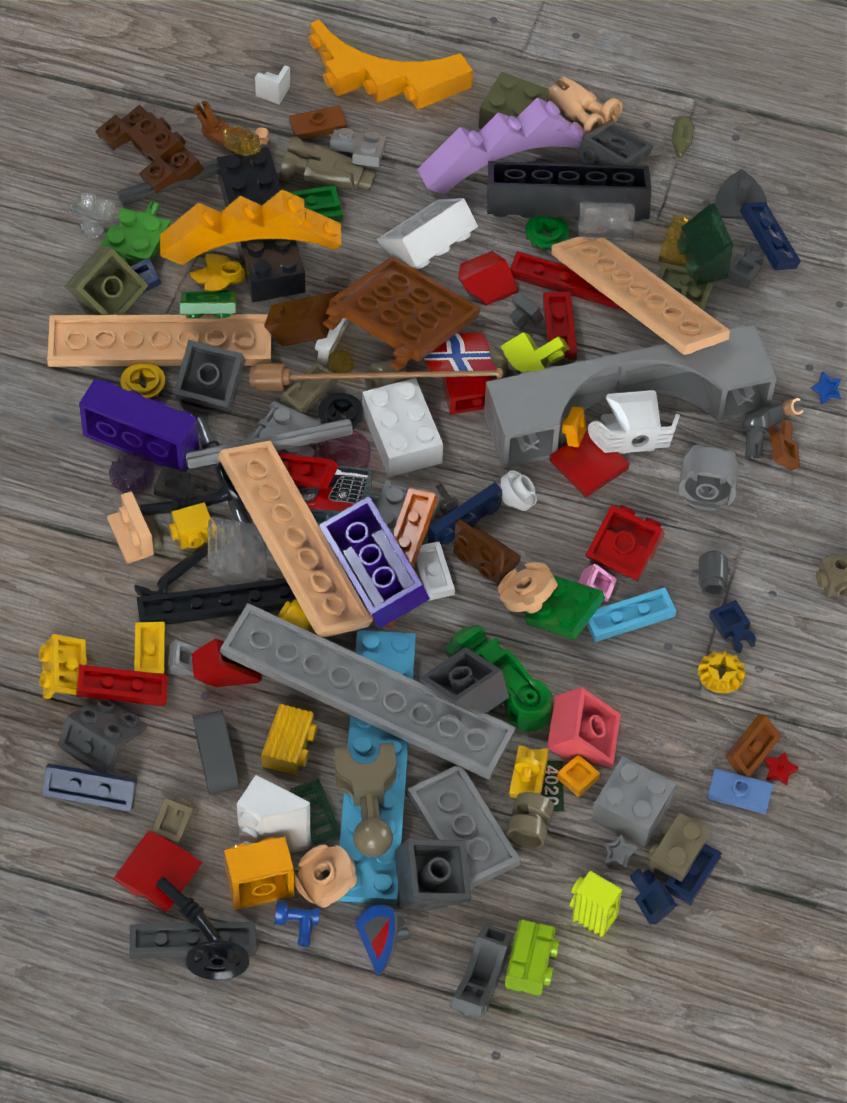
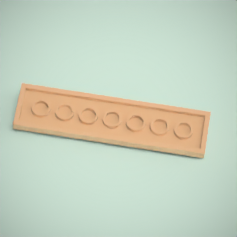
[551,231,730,355]
[47,314,271,367]
[218,441,372,638]

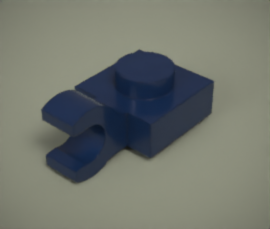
[630,868,677,924]

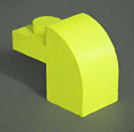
[500,332,569,373]

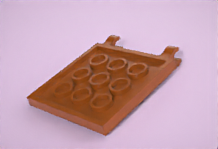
[323,256,481,371]

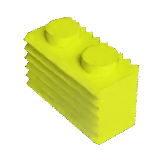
[569,871,623,937]

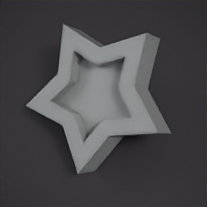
[604,833,637,868]

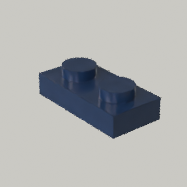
[665,844,722,905]

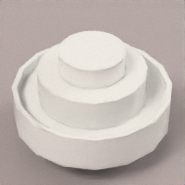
[501,470,537,511]

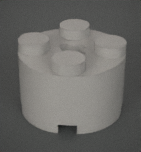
[679,445,739,511]

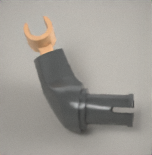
[742,398,804,458]

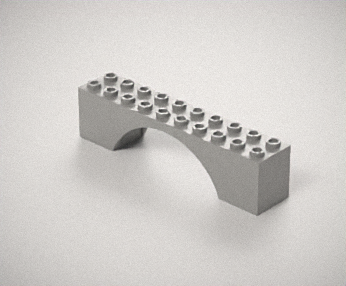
[484,324,777,468]

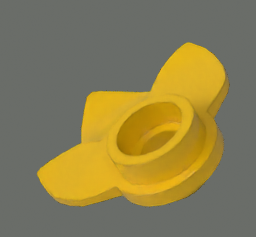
[190,254,245,292]

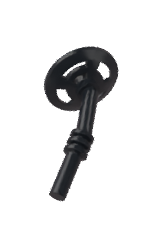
[140,462,245,516]
[156,877,249,980]

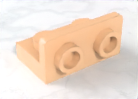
[107,491,154,564]

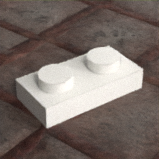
[315,318,349,366]
[415,541,455,601]

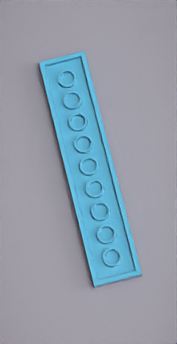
[338,630,416,905]

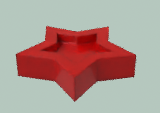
[764,752,799,786]

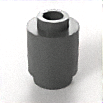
[699,550,728,596]

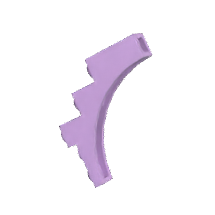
[417,98,585,195]

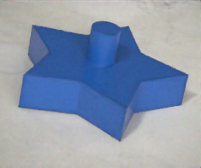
[810,372,841,404]

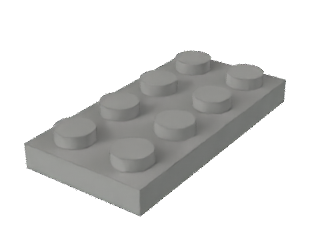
[407,765,521,889]

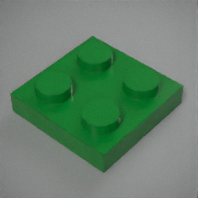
[180,291,236,318]
[524,576,605,640]

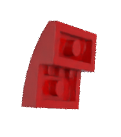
[113,830,202,913]

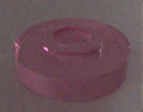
[317,430,371,471]

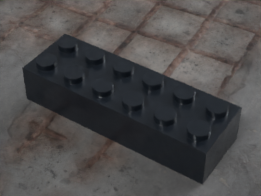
[217,148,306,303]
[487,161,651,221]

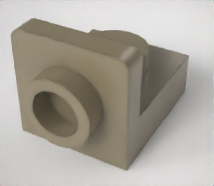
[152,795,199,844]

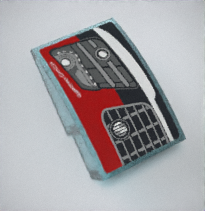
[297,466,372,527]

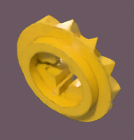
[120,363,165,399]
[698,650,745,694]

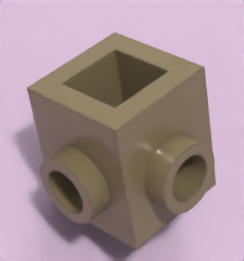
[816,553,847,598]

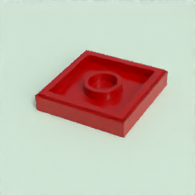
[549,430,630,498]

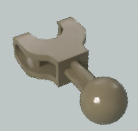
[334,743,396,857]

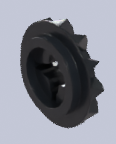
[318,393,363,430]

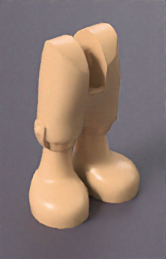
[548,76,623,135]

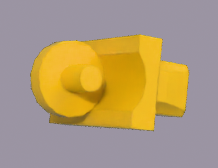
[509,746,549,798]

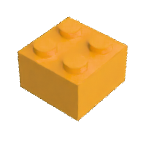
[224,836,295,910]

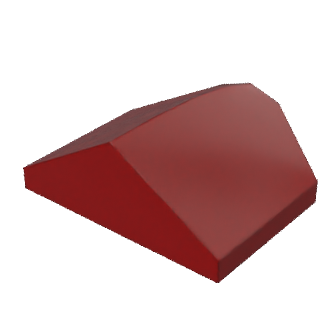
[458,251,518,306]

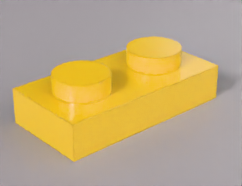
[134,622,165,674]

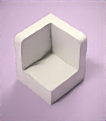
[255,65,290,105]

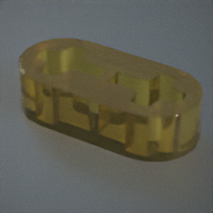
[222,126,261,156]

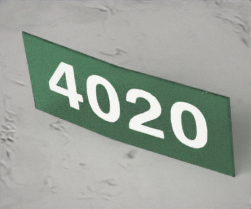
[541,760,564,811]

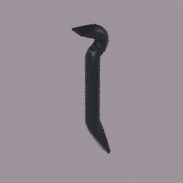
[134,535,238,596]

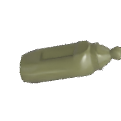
[672,118,694,158]

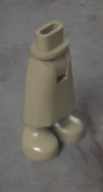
[279,137,376,191]

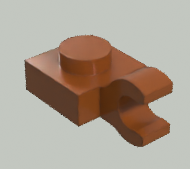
[769,419,800,471]

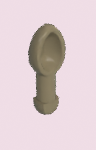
[138,501,163,550]

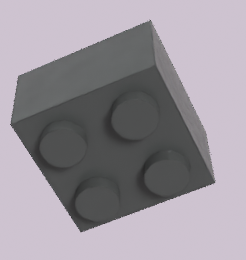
[173,340,246,413]

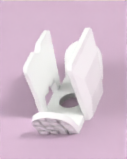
[588,390,680,454]

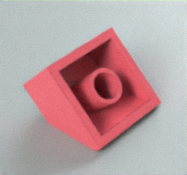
[547,687,621,767]

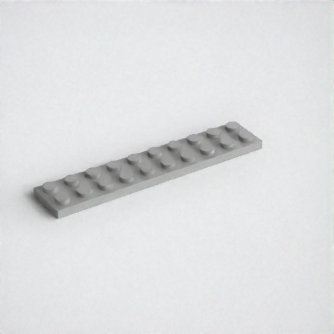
[220,603,516,780]

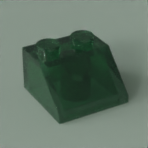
[676,203,733,285]

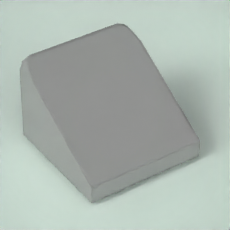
[165,639,199,676]

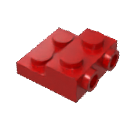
[585,505,665,582]

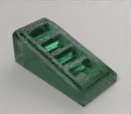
[289,779,341,846]

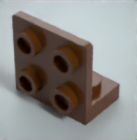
[454,519,521,584]

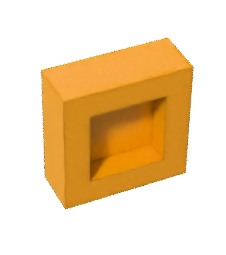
[562,406,587,447]
[557,754,600,797]

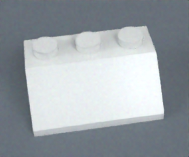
[377,198,478,269]
[237,775,311,854]

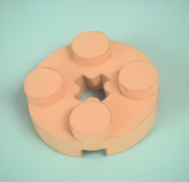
[498,562,558,614]
[294,844,357,908]

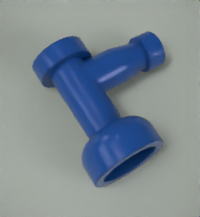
[274,900,320,947]

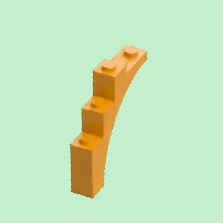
[308,19,473,110]
[160,189,342,265]

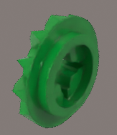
[525,216,569,251]

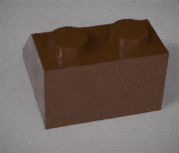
[264,291,339,347]

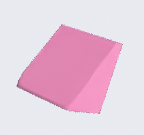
[578,564,617,603]

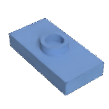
[707,769,774,814]

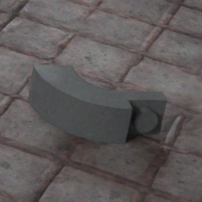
[450,924,514,1018]

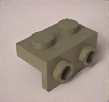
[646,812,712,882]

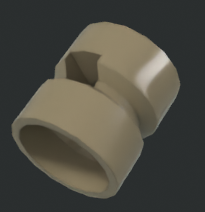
[506,792,554,849]

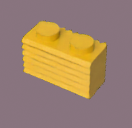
[261,704,318,776]

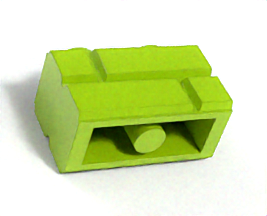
[505,920,560,996]

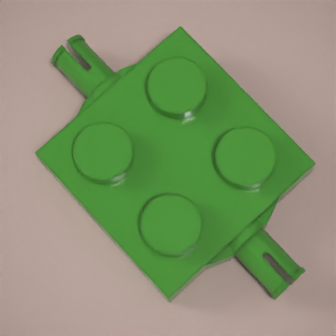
[99,200,172,264]

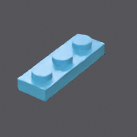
[586,587,677,642]

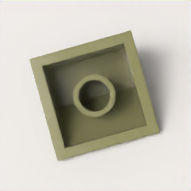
[65,246,149,315]

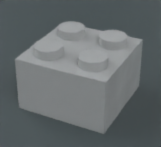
[592,756,676,847]

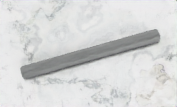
[186,419,353,469]

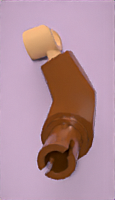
[193,101,269,149]

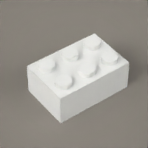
[362,378,443,478]

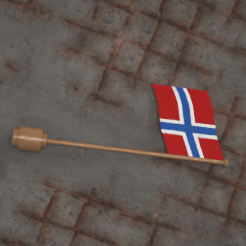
[249,333,503,392]

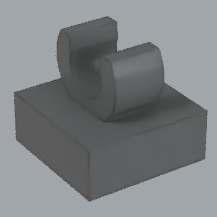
[509,292,544,329]

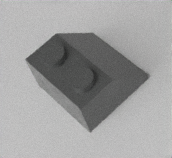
[420,647,509,713]
[395,839,472,911]

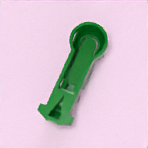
[445,625,554,732]

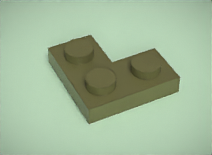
[658,262,715,311]

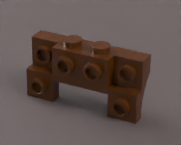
[95,105,204,193]

